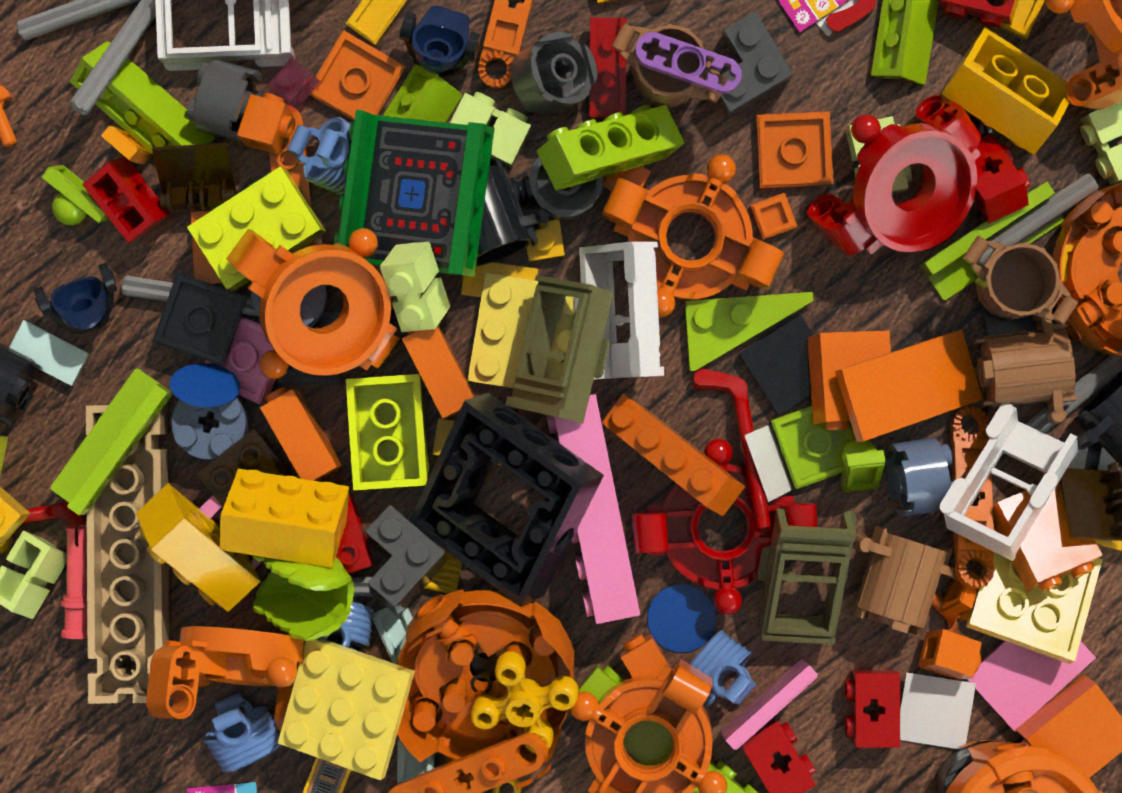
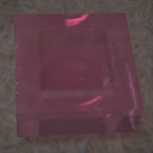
[268,57,320,109]

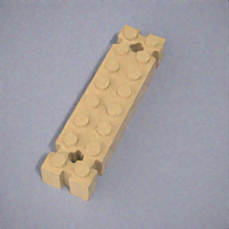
[86,405,170,704]

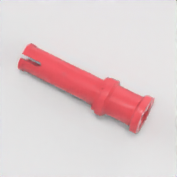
[61,525,88,639]

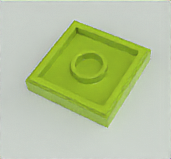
[770,406,855,489]

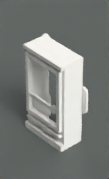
[155,0,295,71]
[574,242,664,379]
[940,403,1078,561]

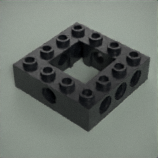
[409,393,604,607]

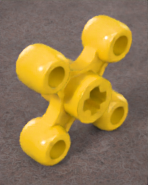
[470,651,579,754]

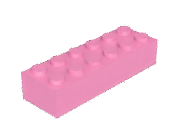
[546,394,640,624]

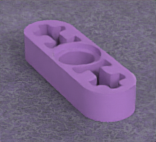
[635,32,742,94]

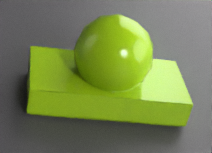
[42,165,110,226]
[840,438,885,493]

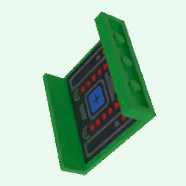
[334,110,495,277]

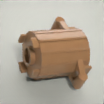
[611,23,728,108]
[963,236,1078,325]
[973,310,1078,424]
[852,526,958,636]

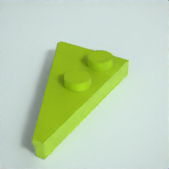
[684,292,813,371]

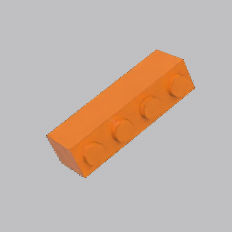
[601,393,746,516]

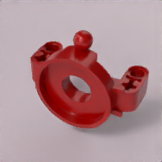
[807,95,981,255]
[632,438,818,615]

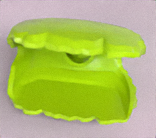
[252,555,355,641]

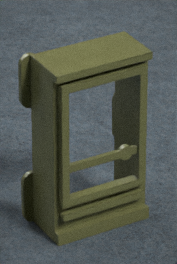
[505,275,614,424]
[757,509,857,645]

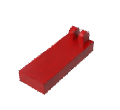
[589,17,627,117]

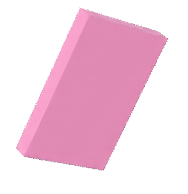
[966,640,1096,732]
[720,658,818,750]

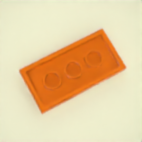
[835,329,983,442]

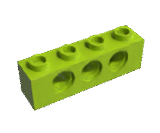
[537,105,685,191]

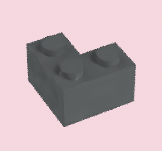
[717,11,793,118]
[365,505,446,616]

